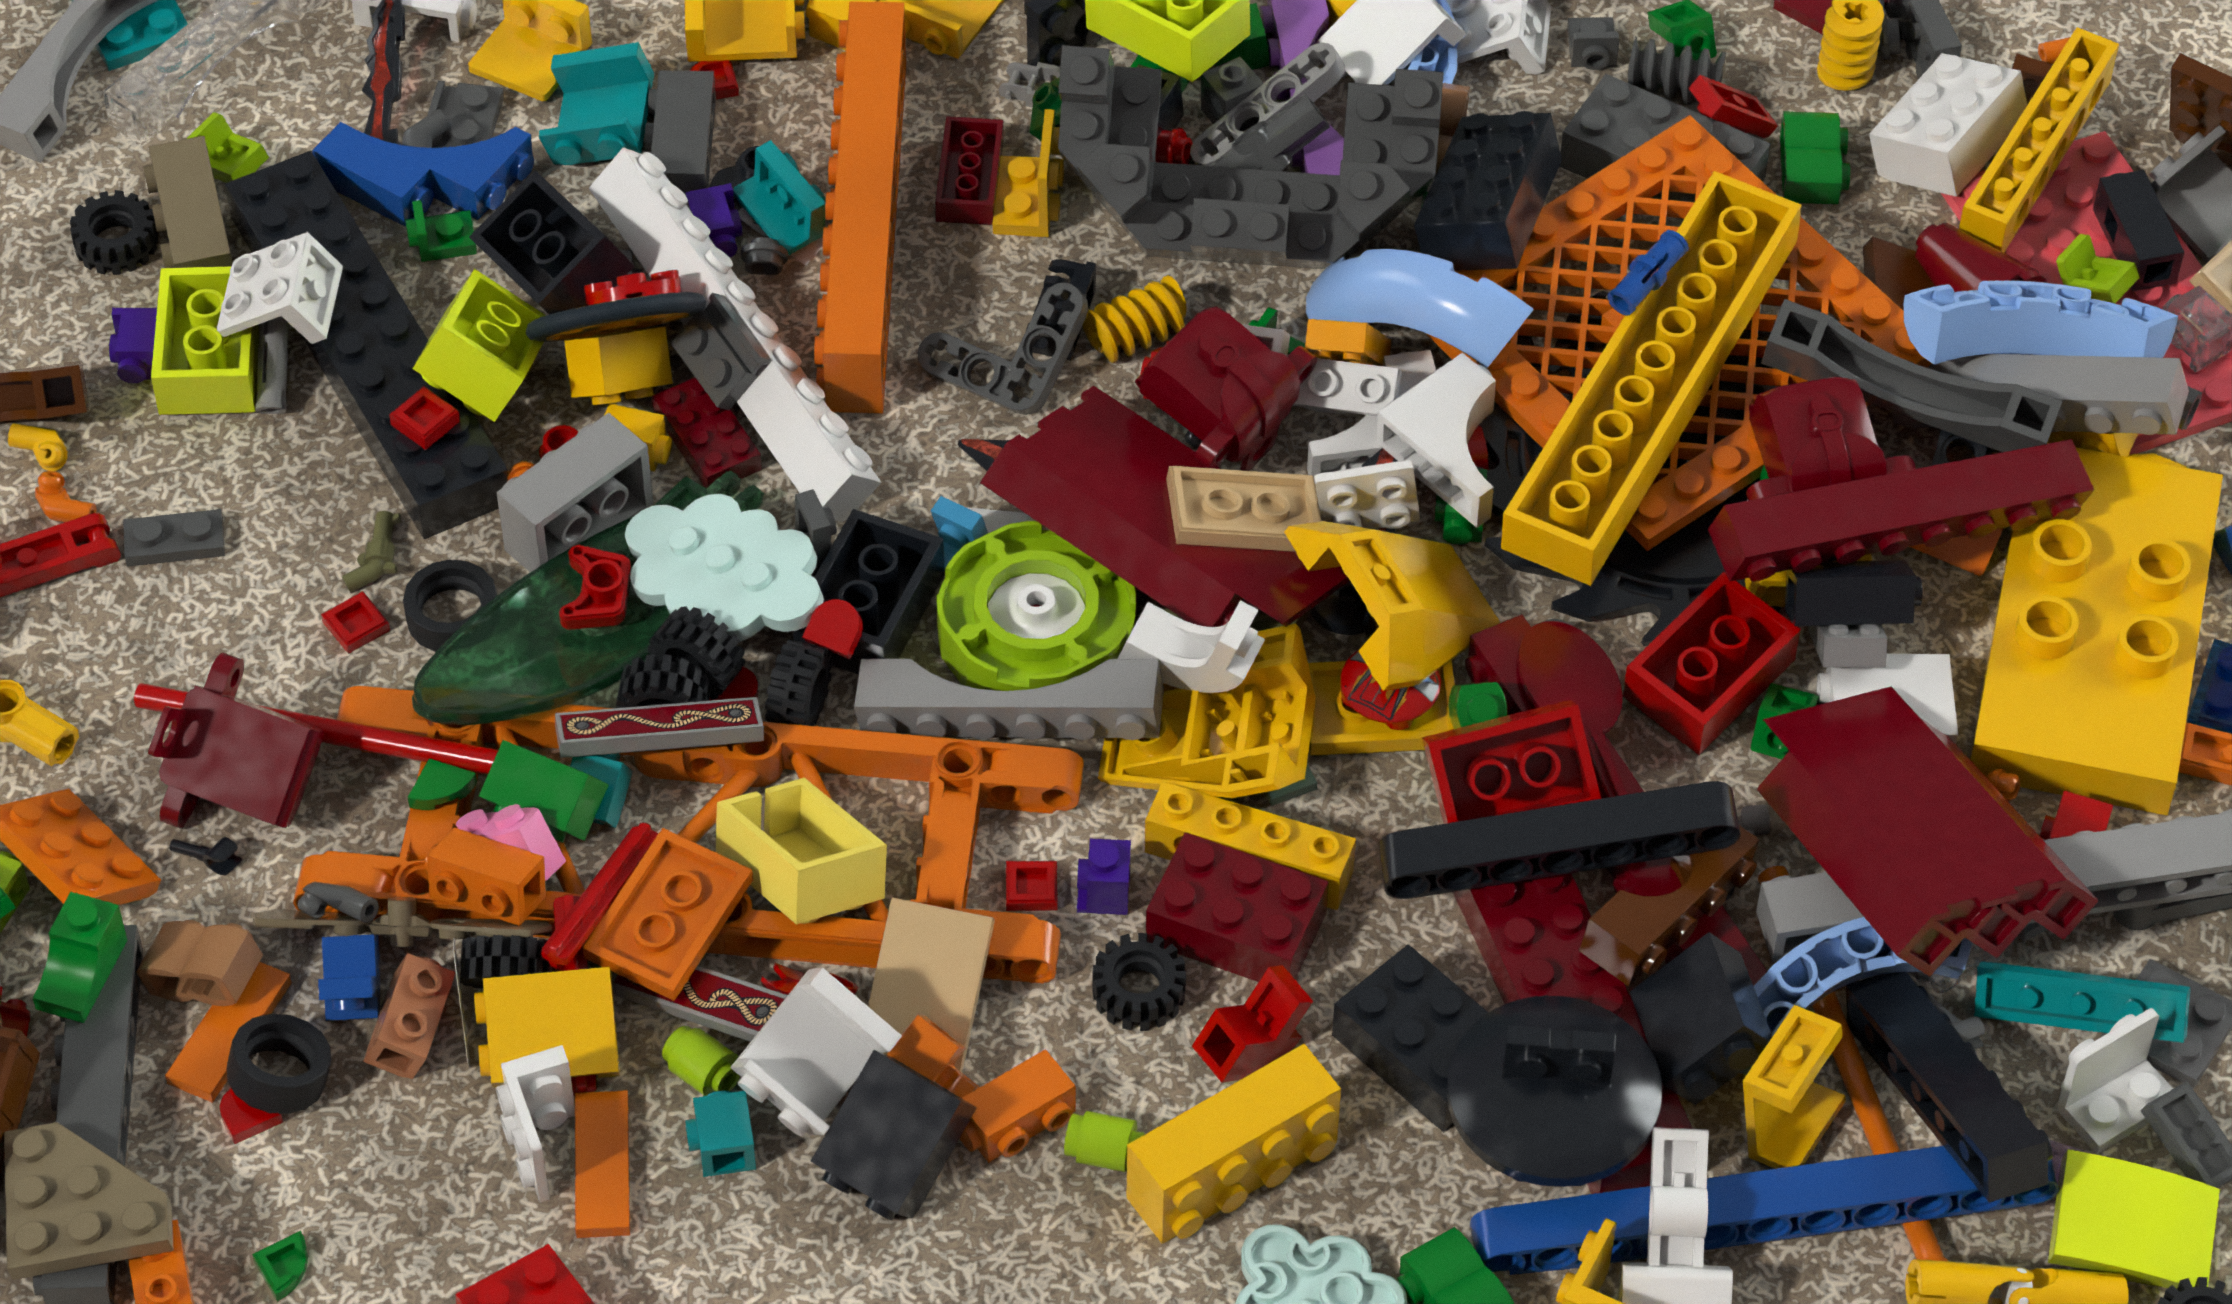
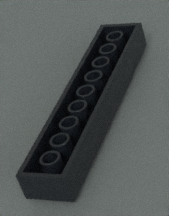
[225,151,509,539]

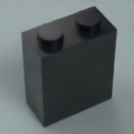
[1630,932,1773,1105]
[810,1050,977,1221]

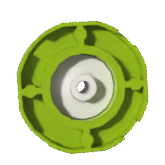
[936,521,1136,691]

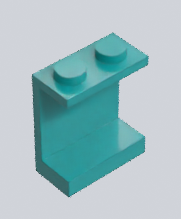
[538,42,654,165]

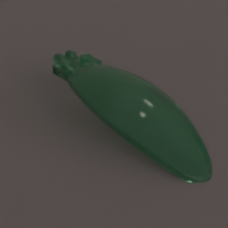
[412,470,764,725]

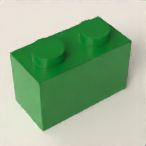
[479,740,609,843]

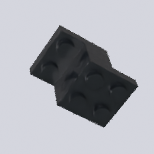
[1024,0,1102,67]

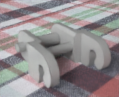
[998,62,1060,108]

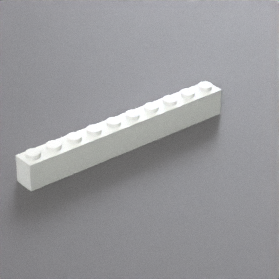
[589,148,882,522]

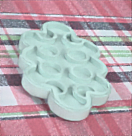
[625,494,824,642]
[1235,1224,1407,1304]

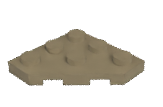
[4,1122,174,1280]

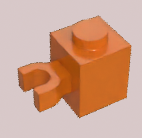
[887,1015,980,1098]

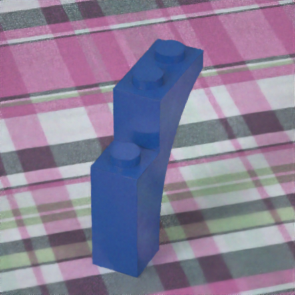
[312,122,534,227]

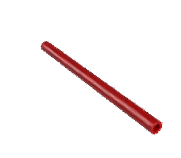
[134,683,498,774]

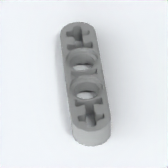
[1190,42,1345,166]

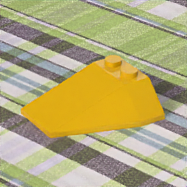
[1098,623,1316,798]

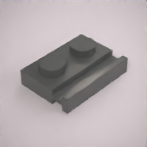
[427,80,504,148]
[671,293,772,411]

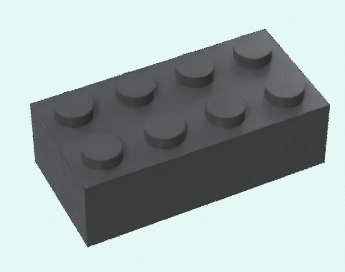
[1559,73,1771,220]

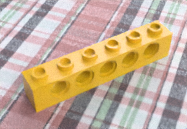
[1959,27,2119,253]

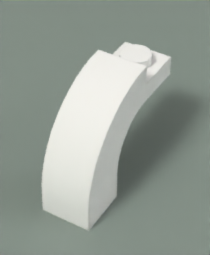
[1118,600,1265,693]

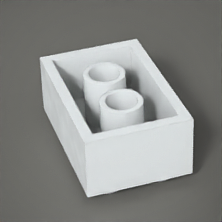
[1869,53,2027,197]

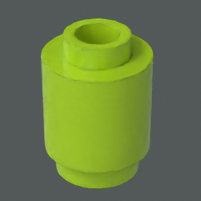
[662,1025,740,1096]
[1064,1111,1145,1172]

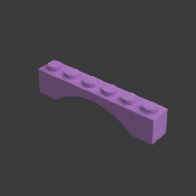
[1260,0,1344,175]

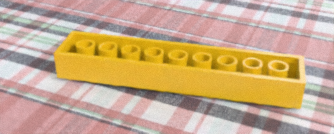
[1501,171,1802,586]

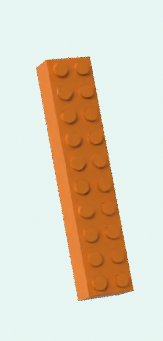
[814,1,907,414]

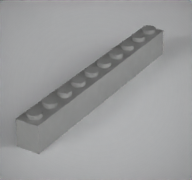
[1756,809,2232,962]

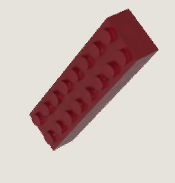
[1453,873,1693,1194]

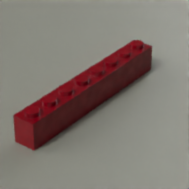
[1708,439,2094,582]

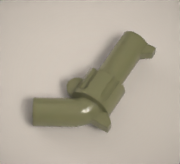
[341,511,402,593]

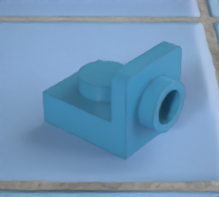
[931,496,988,571]

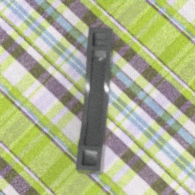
[1761,299,2063,452]

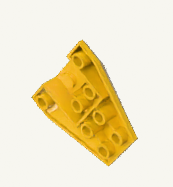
[1284,521,1500,691]

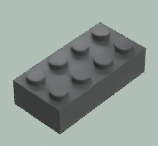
[1886,0,1962,79]

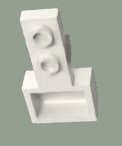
[1243,325,1402,416]
[1618,1127,1733,1304]

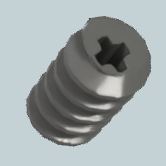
[1627,37,1726,104]

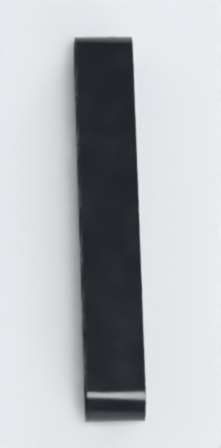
[1378,781,1741,899]

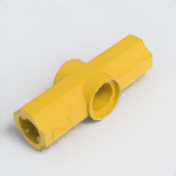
[0,680,79,766]

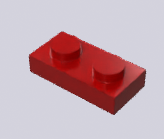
[1689,75,1778,138]

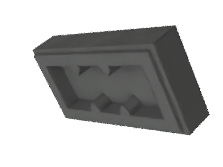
[2140,1081,2232,1188]

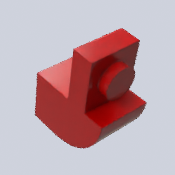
[1192,965,1313,1083]

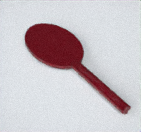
[1517,621,1627,798]

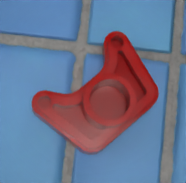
[559,545,631,630]

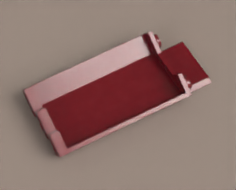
[980,385,1350,627]
[1757,686,2099,977]

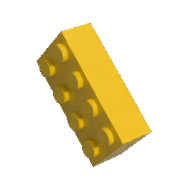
[1126,1044,1341,1244]

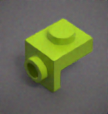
[186,112,269,183]
[2056,234,2140,304]

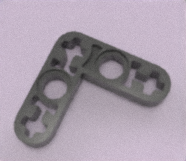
[917,282,1088,415]

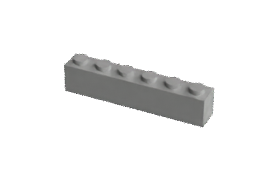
[1891,354,2189,435]

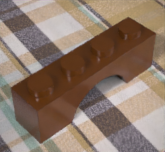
[0,360,89,422]
[1579,825,1760,987]

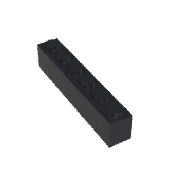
[1846,972,2053,1202]

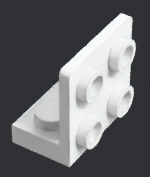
[1446,0,1551,75]
[217,232,343,344]
[1314,460,1421,529]
[2056,1008,2173,1154]
[496,1045,575,1202]

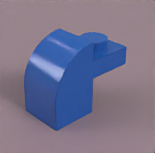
[318,934,381,1021]

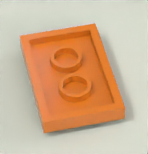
[0,788,161,905]
[583,828,753,1001]

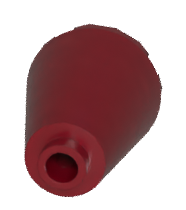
[1915,223,2046,292]

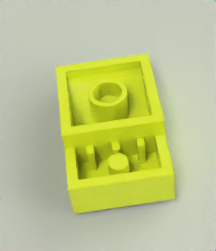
[2048,1149,2220,1289]

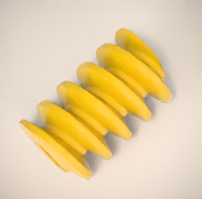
[1817,0,1884,91]
[1082,275,1187,363]

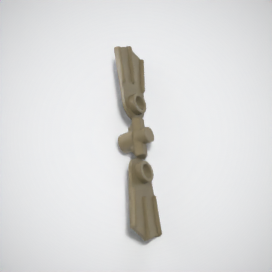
[253,897,553,947]

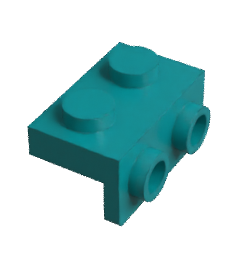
[733,140,826,256]

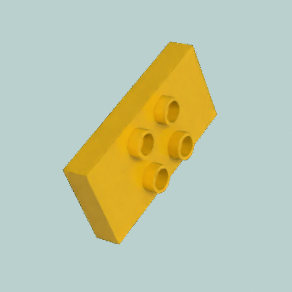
[1970,442,2223,816]

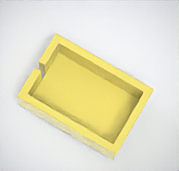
[716,778,887,925]

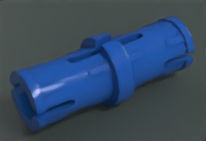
[1607,230,1689,316]

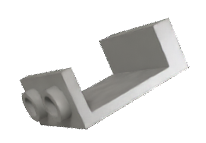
[2149,125,2232,264]

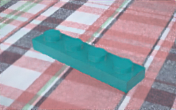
[1974,961,2190,1043]

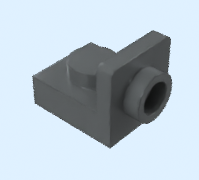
[1567,17,1619,70]

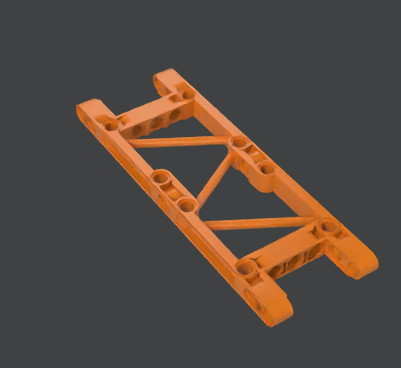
[293,686,1084,984]

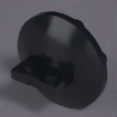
[1447,996,1662,1187]

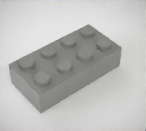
[1808,624,1888,668]

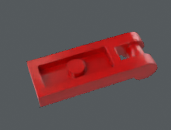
[0,513,121,597]

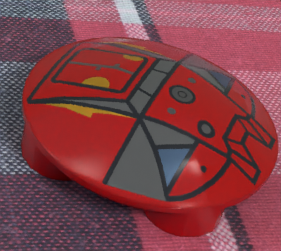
[1340,650,1441,730]

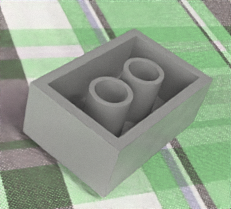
[497,412,654,583]

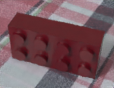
[935,116,1004,225]
[652,377,762,493]

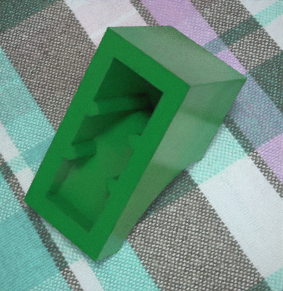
[33,891,128,1023]

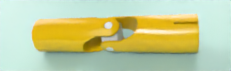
[1905,1259,2129,1304]

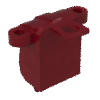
[1135,306,1318,471]
[1746,377,1916,501]
[148,652,324,829]

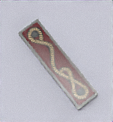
[555,697,764,758]
[612,966,788,1042]

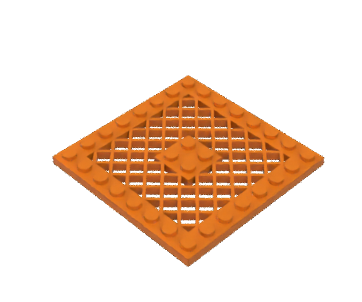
[1425,115,1932,551]

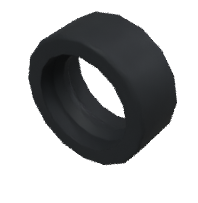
[403,559,500,654]
[227,1014,331,1114]

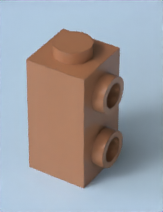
[363,953,456,1079]

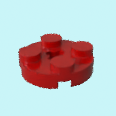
[584,270,682,306]

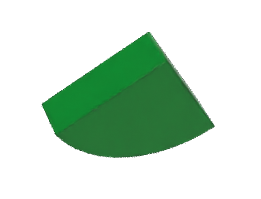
[408,758,477,810]
[252,1230,308,1302]

